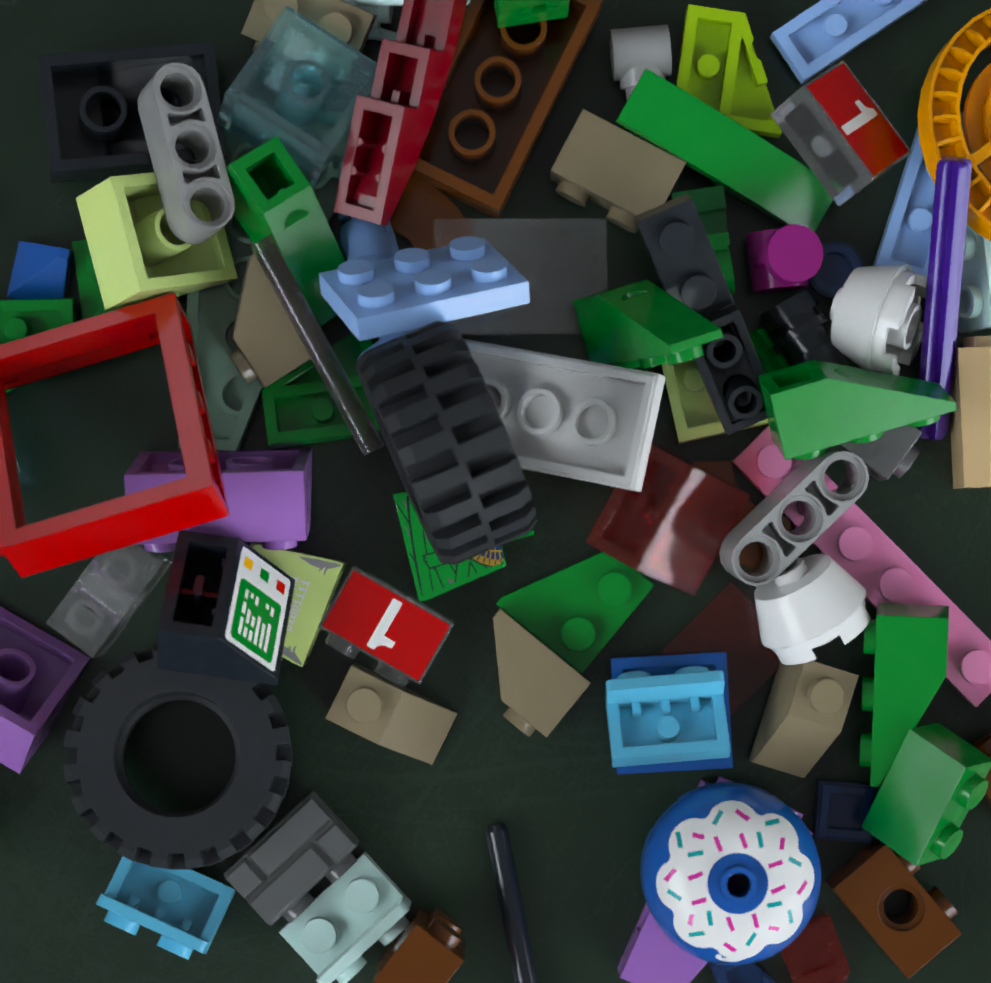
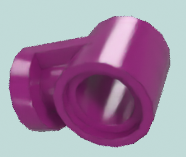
[746,224,824,294]

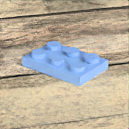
[319,236,530,341]

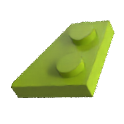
[675,4,783,138]

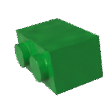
[861,723,991,866]

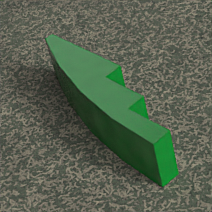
[615,69,839,233]

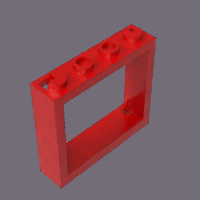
[0,292,230,578]

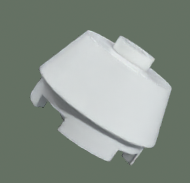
[830,264,927,376]
[754,554,870,665]

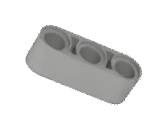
[138,62,235,244]
[719,447,869,586]

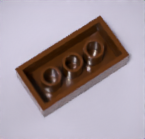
[411,0,602,220]

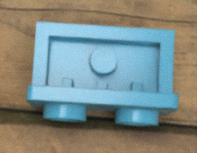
[606,666,731,768]
[96,856,236,960]

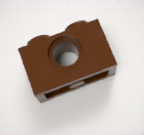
[825,838,962,979]

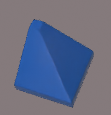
[7,241,75,299]

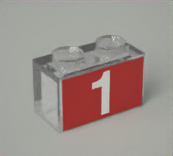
[770,60,912,207]
[318,565,455,688]

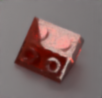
[586,440,751,596]

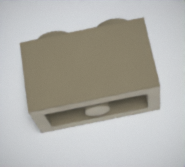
[550,109,686,233]

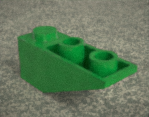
[227,136,345,331]
[572,279,723,369]
[758,360,957,460]
[860,603,949,787]

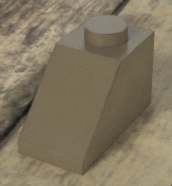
[228,250,325,388]
[493,608,591,738]
[749,661,859,778]
[325,662,458,765]

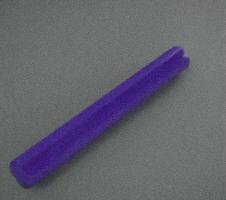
[915,156,972,440]

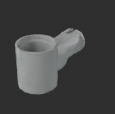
[609,24,672,141]

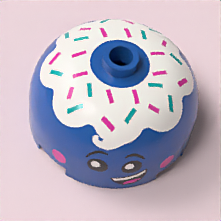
[640,782,821,965]

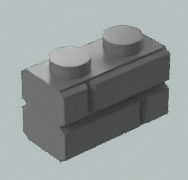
[223,790,359,926]

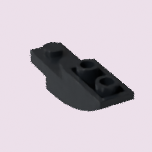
[634,193,767,436]

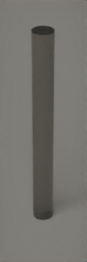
[250,235,384,456]

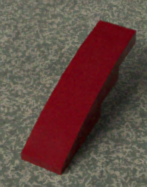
[333,0,468,225]

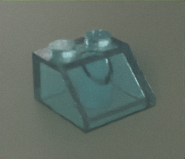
[217,5,377,185]

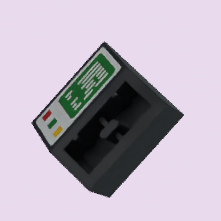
[158,530,295,685]

